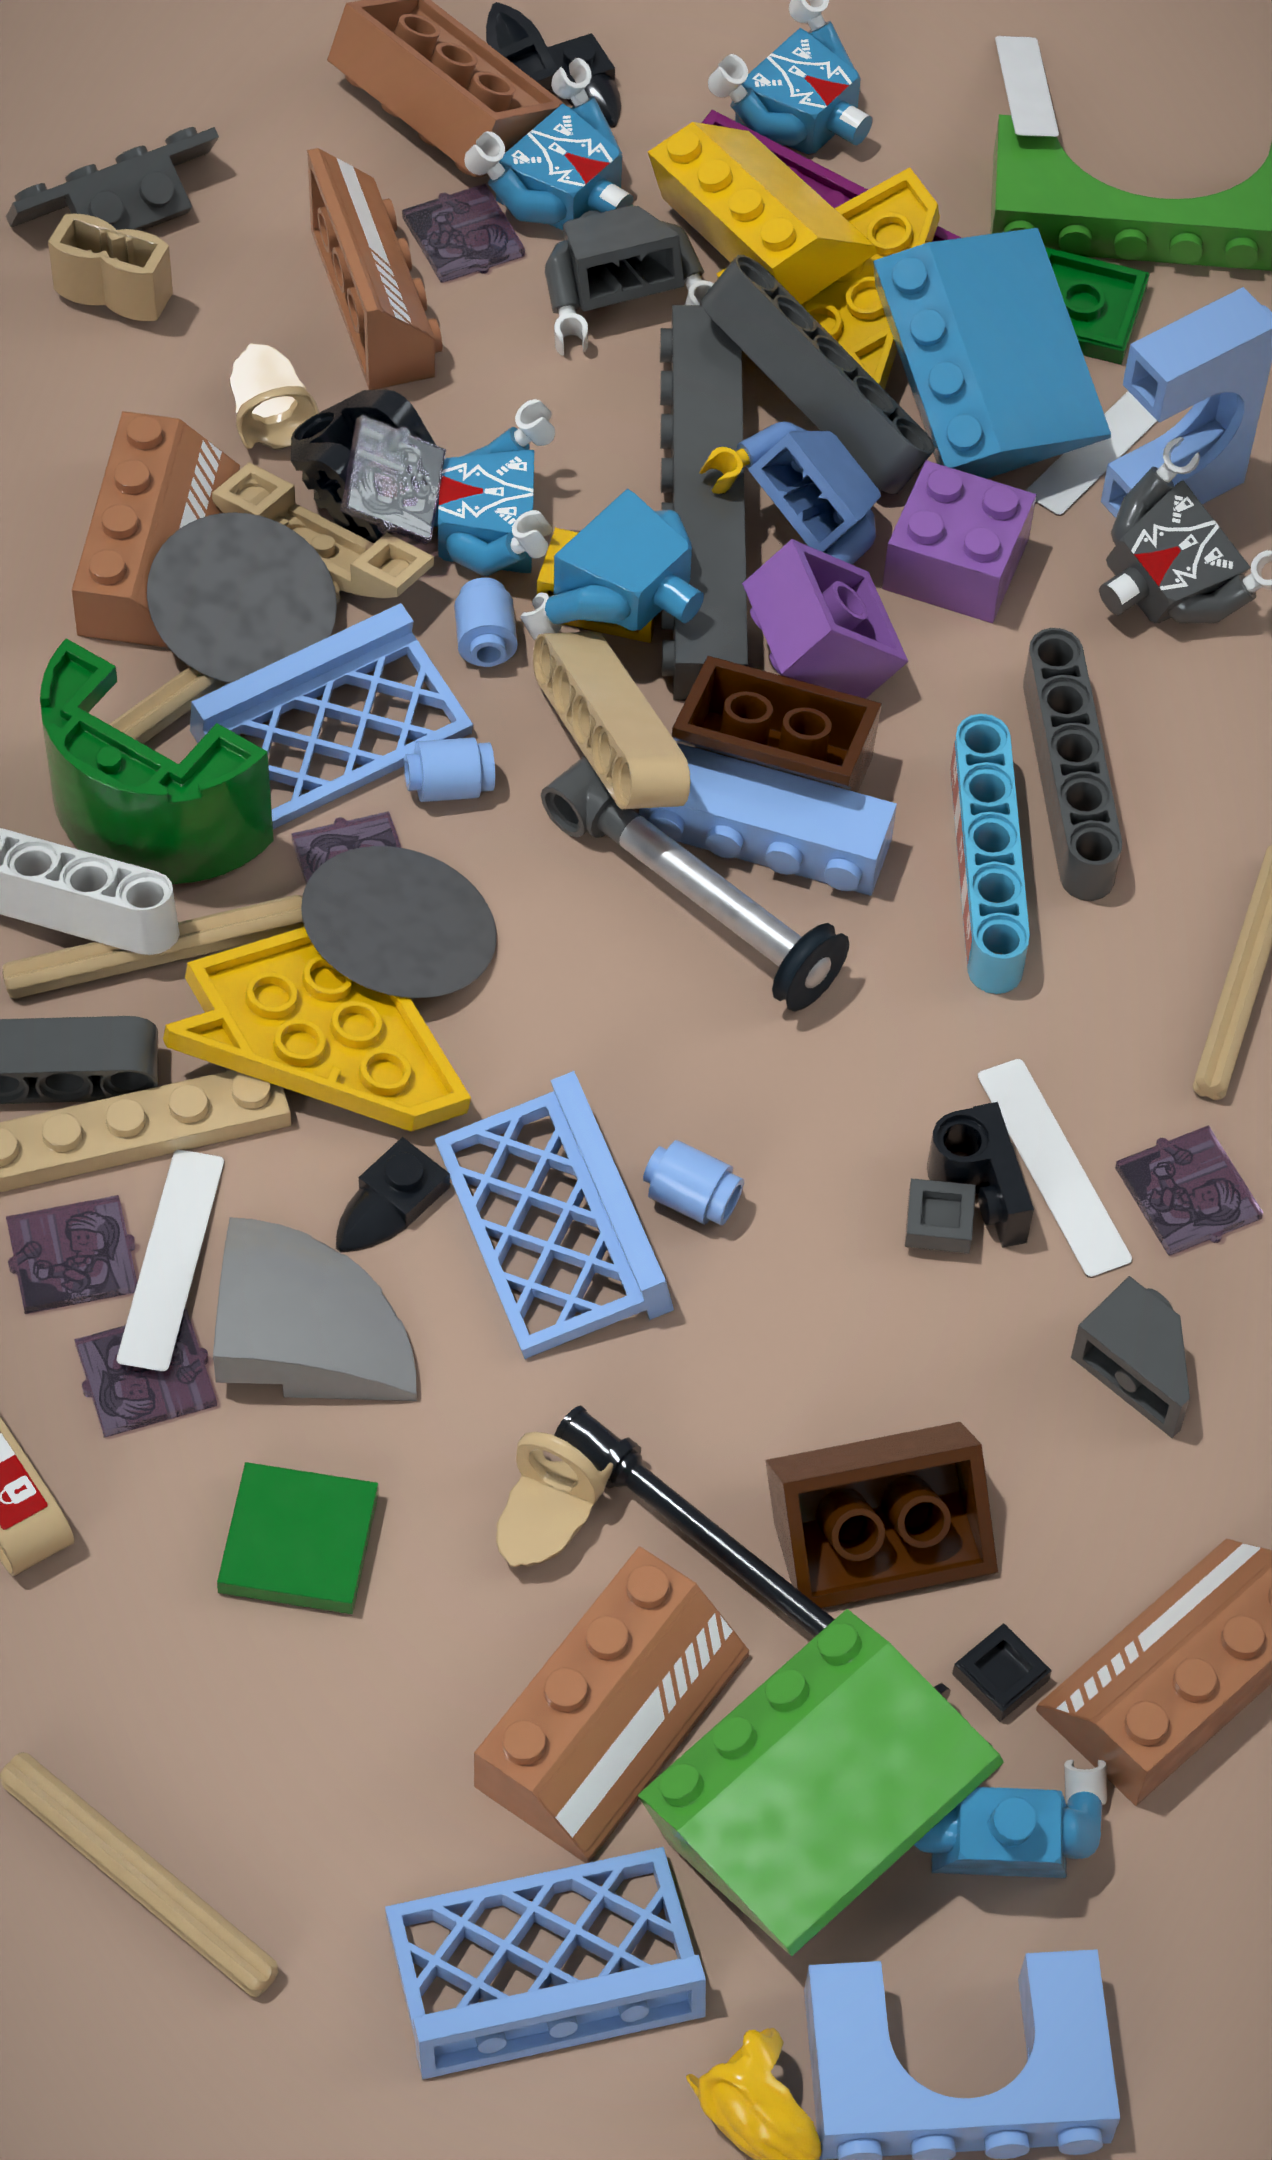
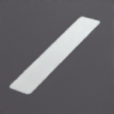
[995,36,1059,137]
[1026,391,1157,515]
[978,1059,1132,1277]
[117,1150,224,1371]

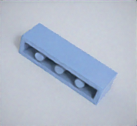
[639,742,897,896]

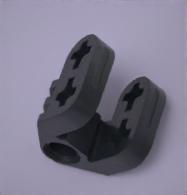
[291,389,444,543]

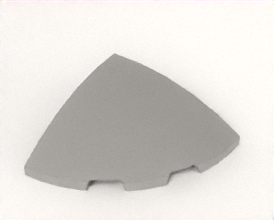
[213,1217,417,1401]

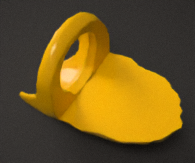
[686,2028,822,2160]

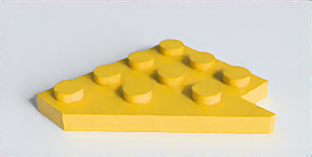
[716,167,940,390]
[163,927,471,1132]

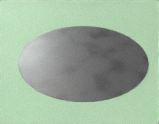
[147,512,337,683]
[301,846,496,998]

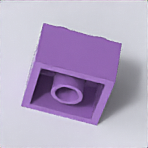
[882,460,1037,623]
[742,539,909,699]

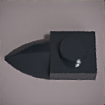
[486,2,558,91]
[547,33,621,128]
[336,1137,450,1253]

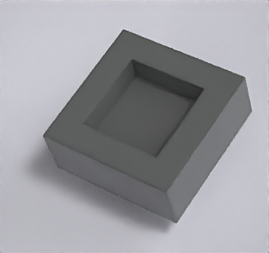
[905,1178,976,1253]

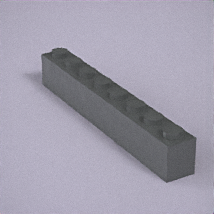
[660,305,748,700]

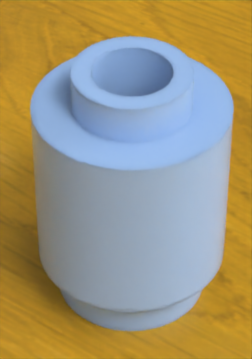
[454,578,518,667]
[404,737,495,802]
[643,1140,744,1226]

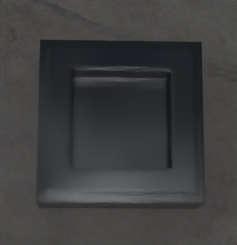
[952,1623,1052,1722]

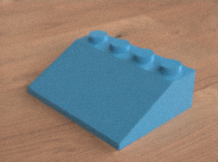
[873,228,1111,479]

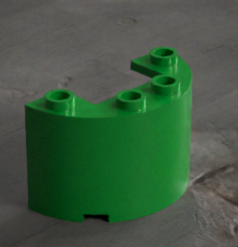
[40,638,274,884]

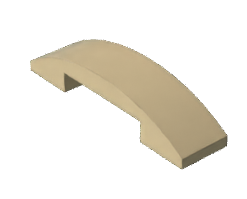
[212,462,434,598]

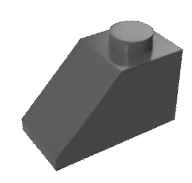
[1071,1276,1190,1438]

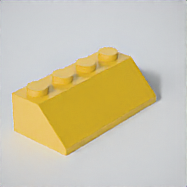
[648,122,877,305]

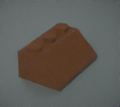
[671,656,882,793]
[765,1422,998,1608]

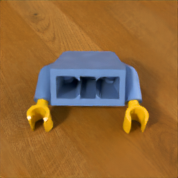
[699,421,881,565]

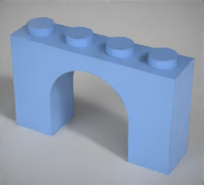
[1101,287,1272,518]
[804,1949,1120,2160]

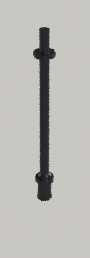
[554,1405,992,1746]

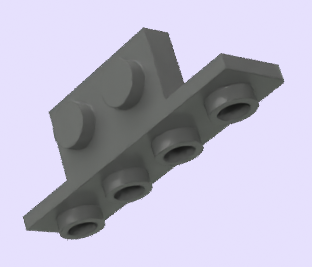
[6,127,219,231]

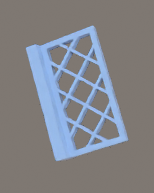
[190,603,473,829]
[435,1071,674,1359]
[385,1847,706,2080]

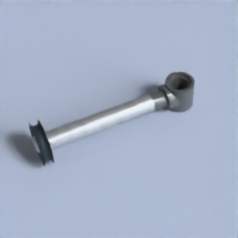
[541,756,850,1012]

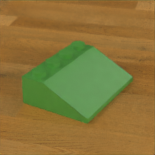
[638,1609,1004,1956]

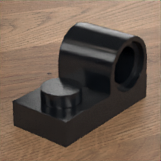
[927,1102,1034,1248]

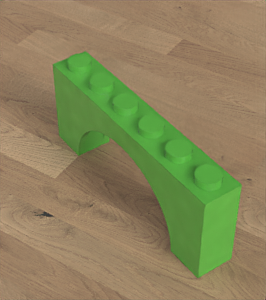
[990,114,1272,271]

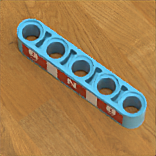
[950,714,1030,994]

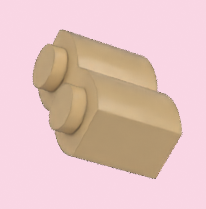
[48,214,173,321]

